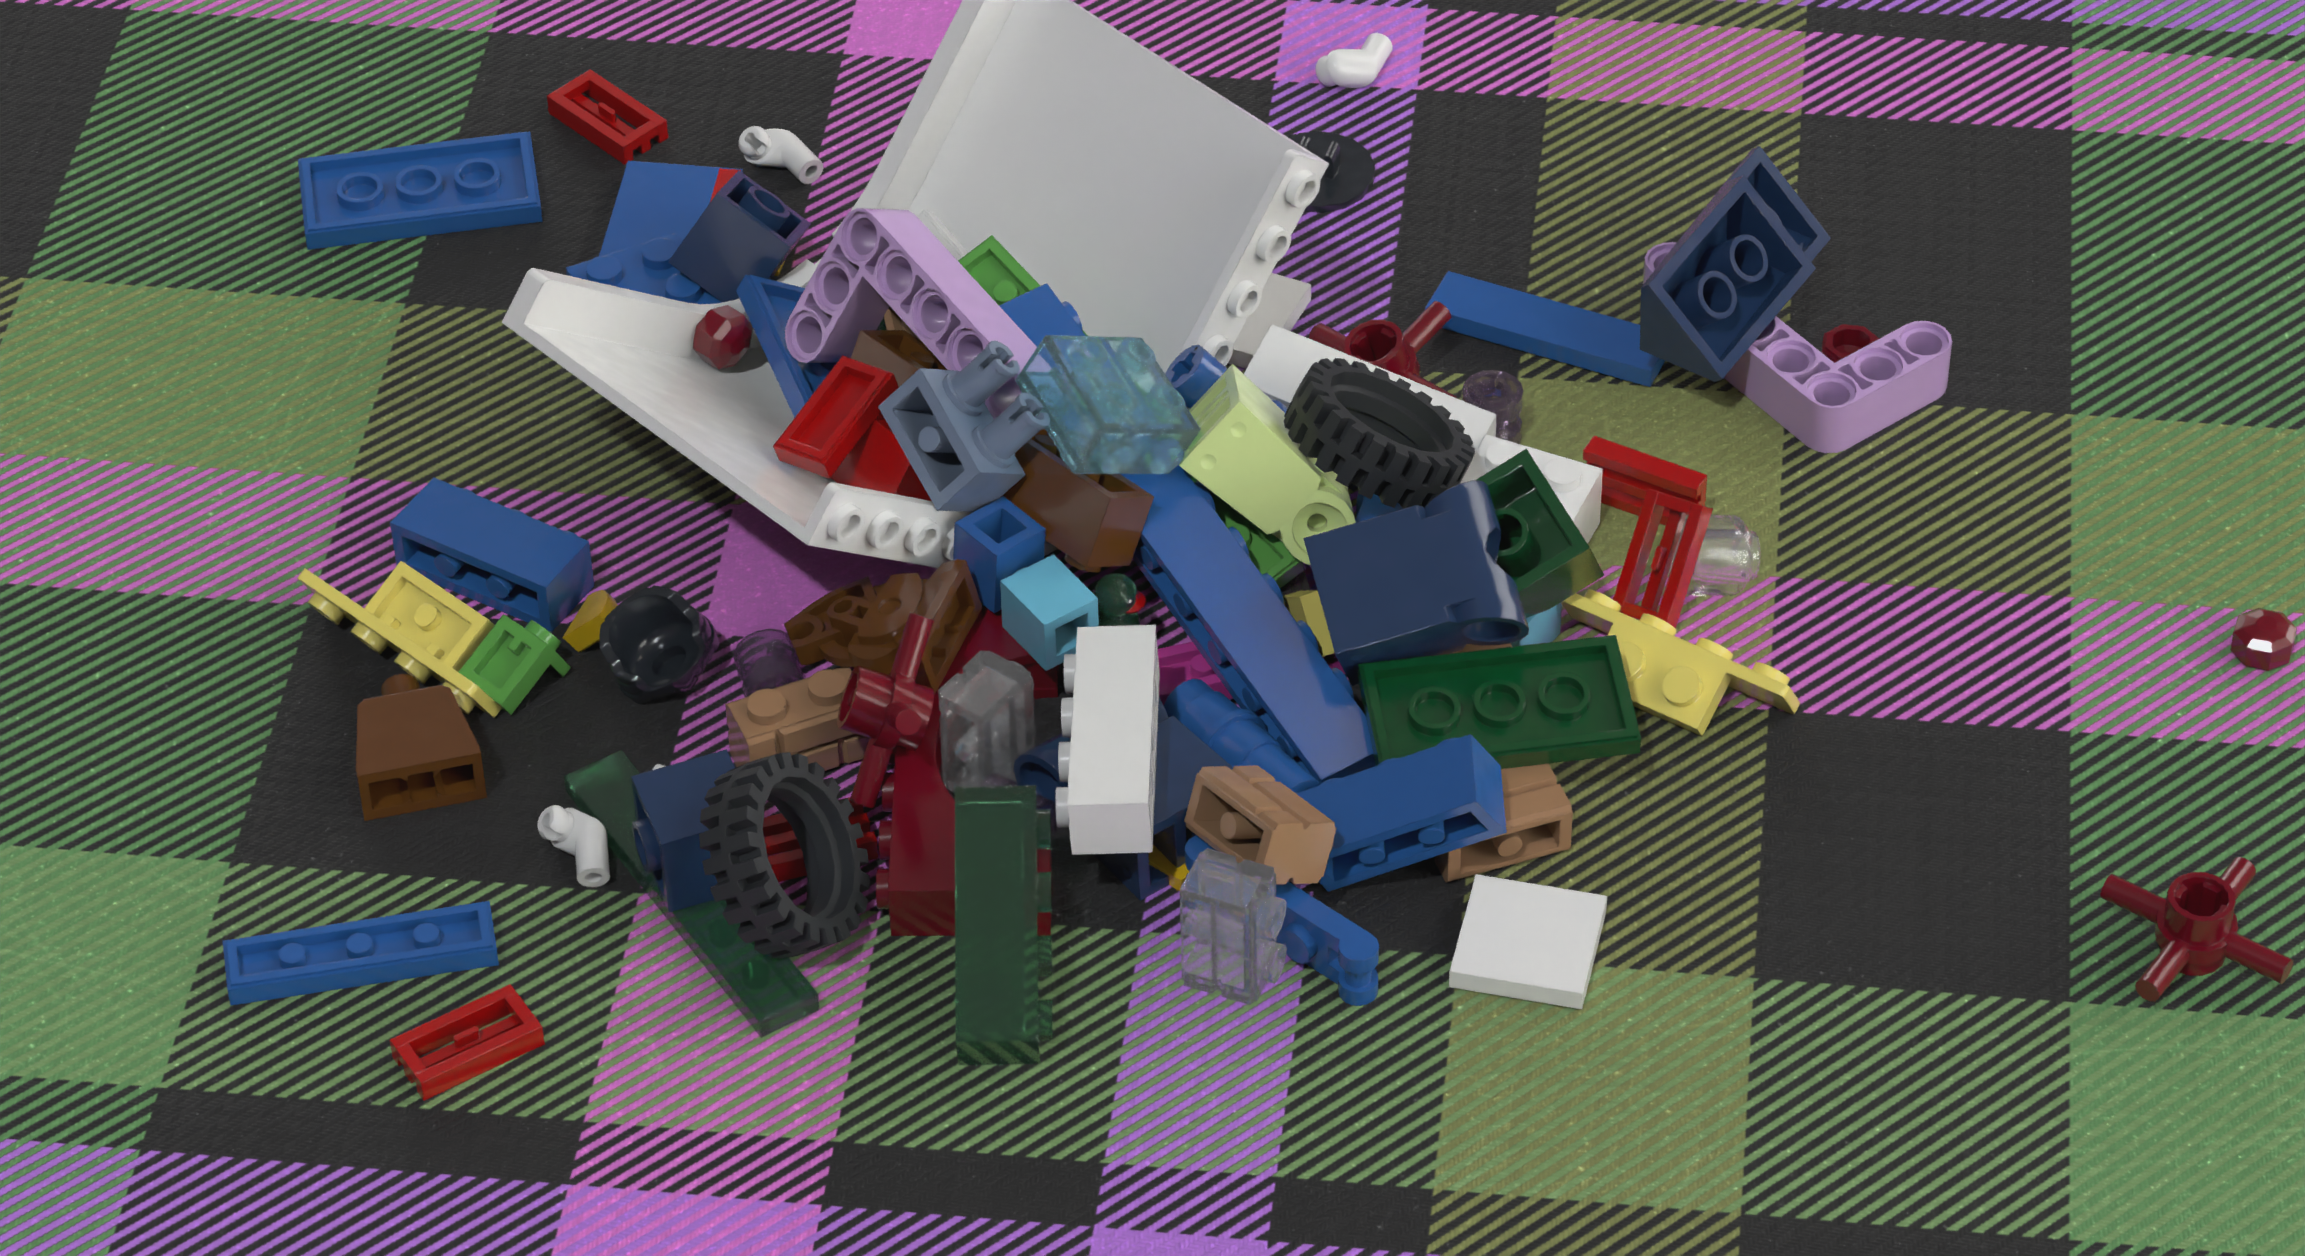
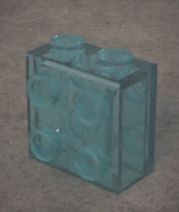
[1015,335,1201,474]

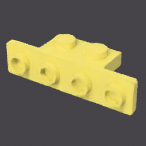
[297,561,502,718]
[1561,589,1800,736]

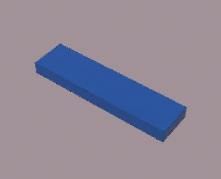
[1425,271,1665,387]
[223,901,499,1006]

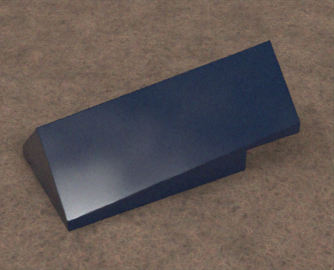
[1640,146,1831,382]

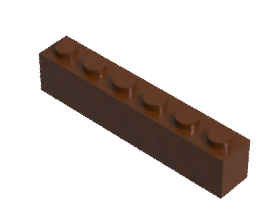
[851,330,1154,572]

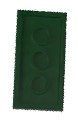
[1358,635,1641,769]

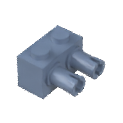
[878,341,1050,512]

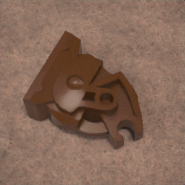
[784,559,983,695]

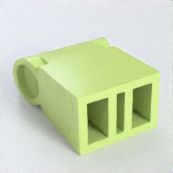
[1173,364,1356,565]

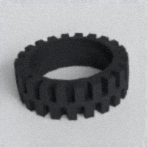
[1283,358,1475,509]
[699,752,870,959]

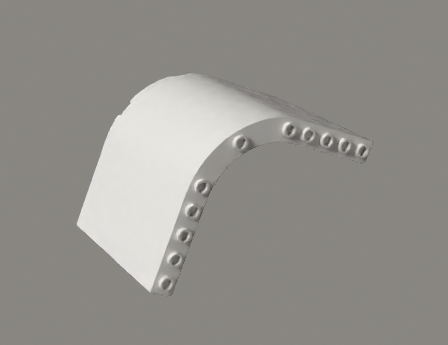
[502,0,1329,568]

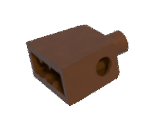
[356,674,487,821]

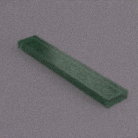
[564,750,820,1038]

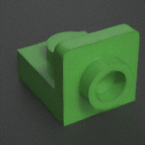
[459,614,571,715]

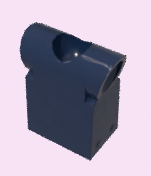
[1303,480,1529,686]
[1013,697,1233,901]

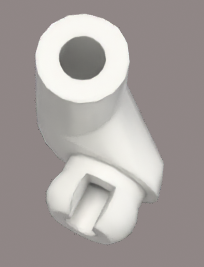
[1315,33,1393,88]
[738,126,823,184]
[537,805,610,887]

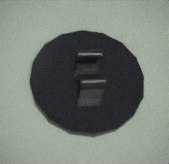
[1287,131,1375,213]

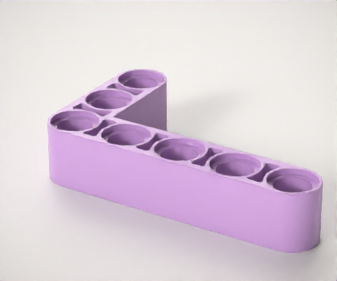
[785,208,1067,420]
[1643,242,1952,453]

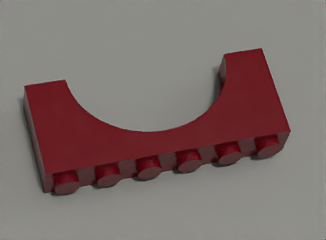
[876,607,1059,936]

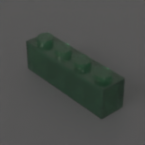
[955,785,1053,1065]

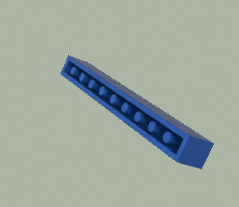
[999,283,1376,783]

